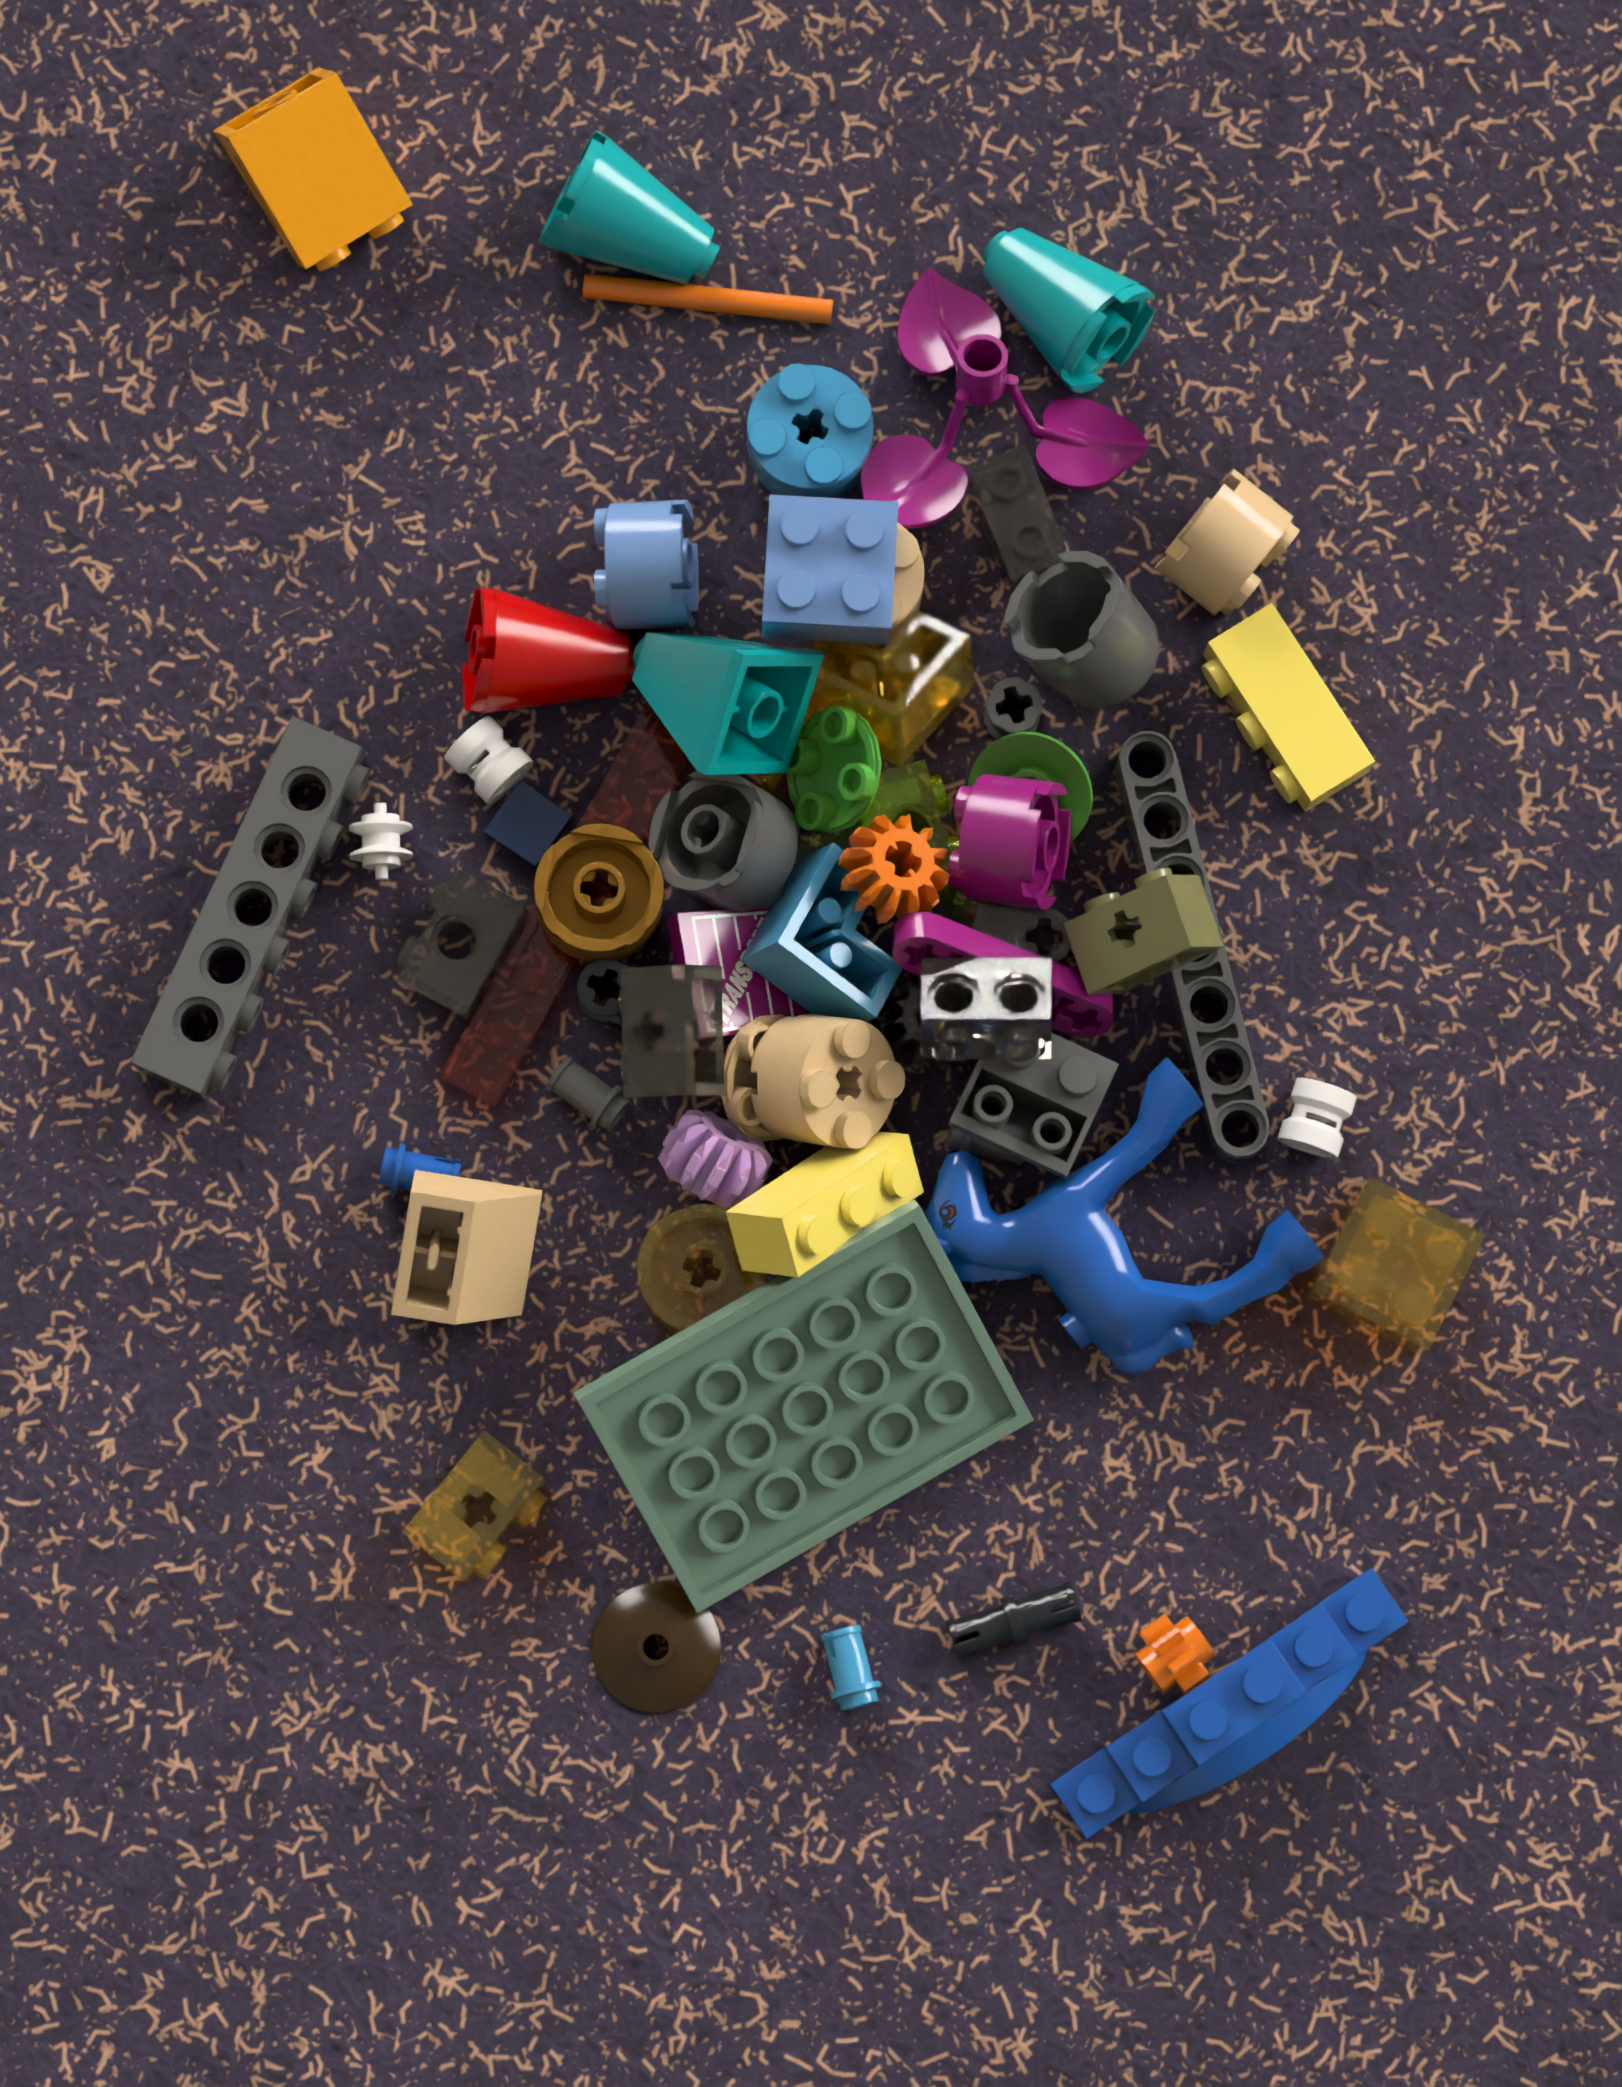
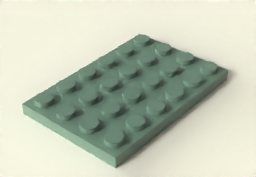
[573,1199,1034,1613]

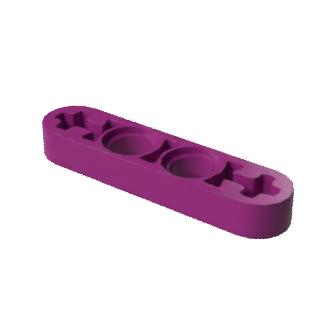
[893,912,1113,1038]

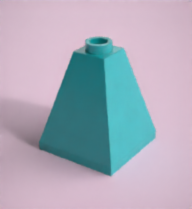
[632,632,824,775]

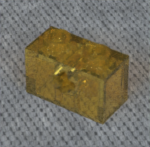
[403,1430,548,1583]

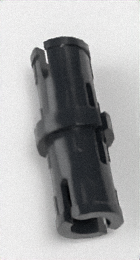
[946,1581,1082,1661]

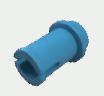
[820,1625,882,1711]

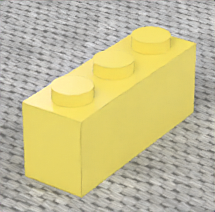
[1201,603,1375,812]
[726,1131,924,1277]

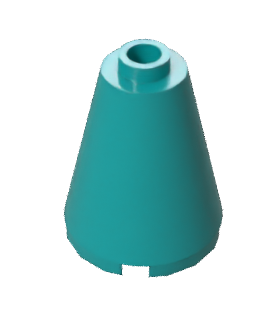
[538,130,720,285]
[983,228,1156,393]

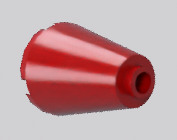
[462,587,636,714]

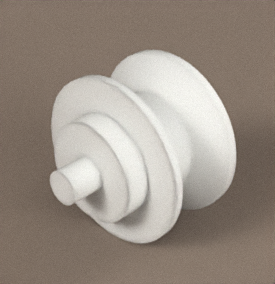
[349,803,413,880]

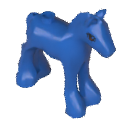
[925,1057,1325,1375]

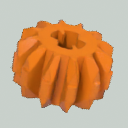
[838,814,950,925]

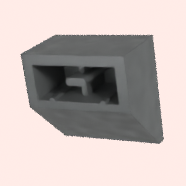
[948,1010,1119,1179]

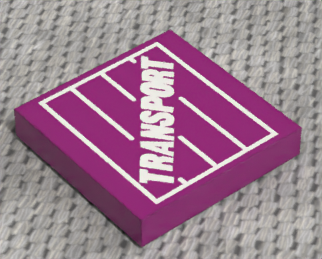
[667,906,807,1043]

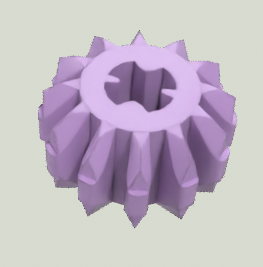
[658,1110,773,1208]

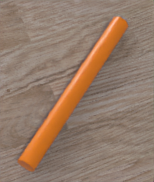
[583,273,833,325]

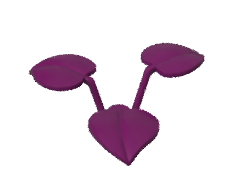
[861,268,1149,529]

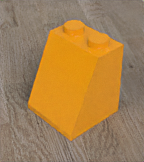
[213,67,413,271]

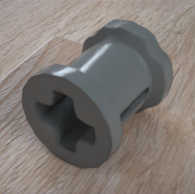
[983,677,1043,740]

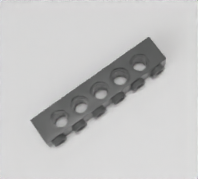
[130,716,371,1101]

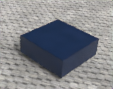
[484,780,573,870]

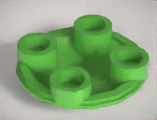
[786,706,882,833]

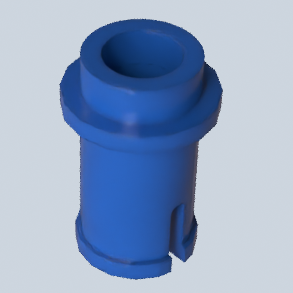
[379,1143,462,1194]

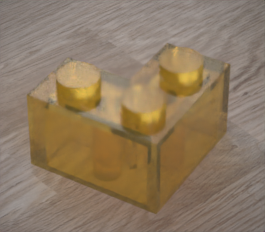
[804,610,974,767]

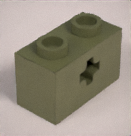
[1063,868,1224,995]

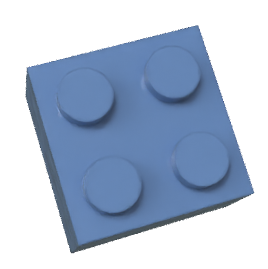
[762,495,899,645]

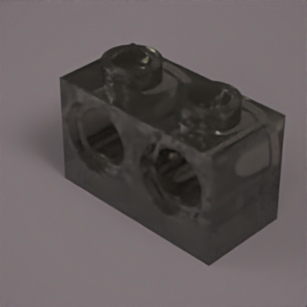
[920,958,1052,1061]

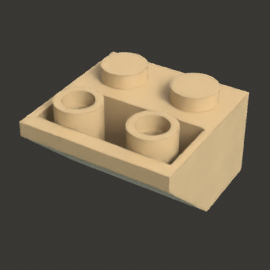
[391,1170,543,1325]

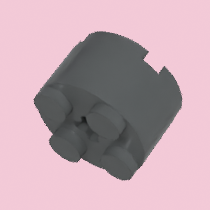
[649,771,801,912]

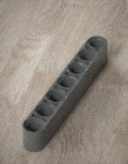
[1115,731,1270,1163]

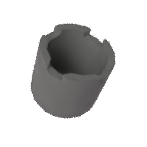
[1004,551,1160,708]

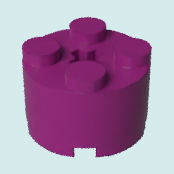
[948,774,1071,910]

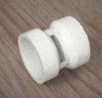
[444,716,534,805]
[1277,1078,1357,1159]

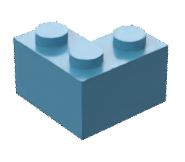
[741,842,903,1022]

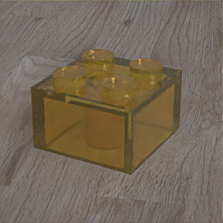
[1305,1176,1485,1356]

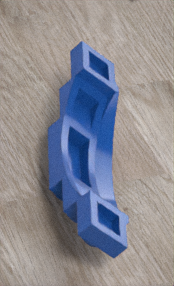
[1049,1568,1409,1839]

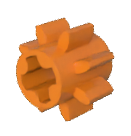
[1134,1614,1216,1695]

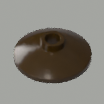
[592,1583,721,1713]

